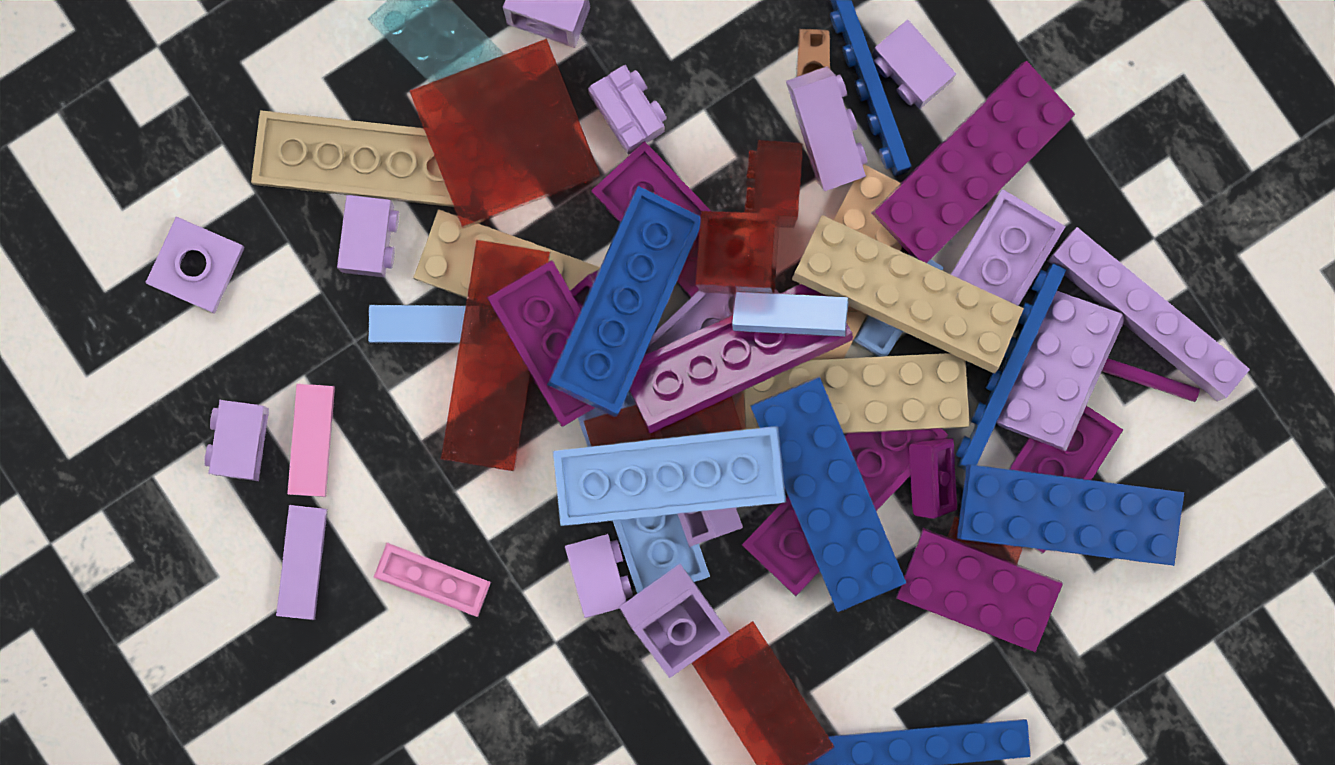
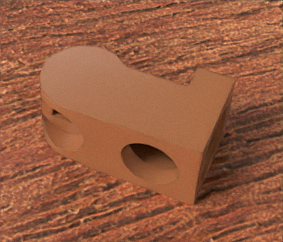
[796,29,830,77]

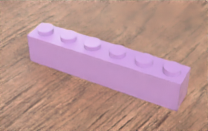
[1047,227,1250,401]

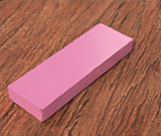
[288,384,335,497]
[374,543,491,617]

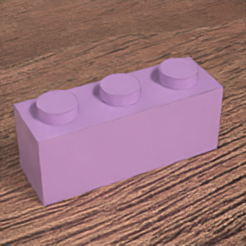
[786,66,868,191]

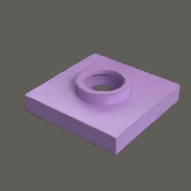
[146,217,245,314]

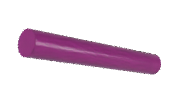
[1102,358,1200,402]

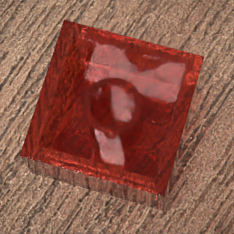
[744,140,803,228]
[696,211,780,294]

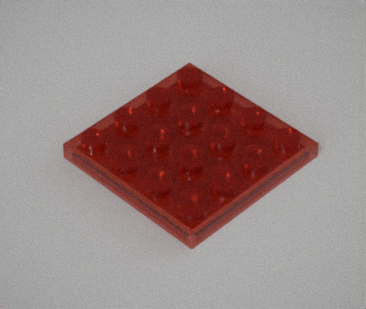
[410,38,600,229]

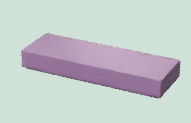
[276,505,328,620]

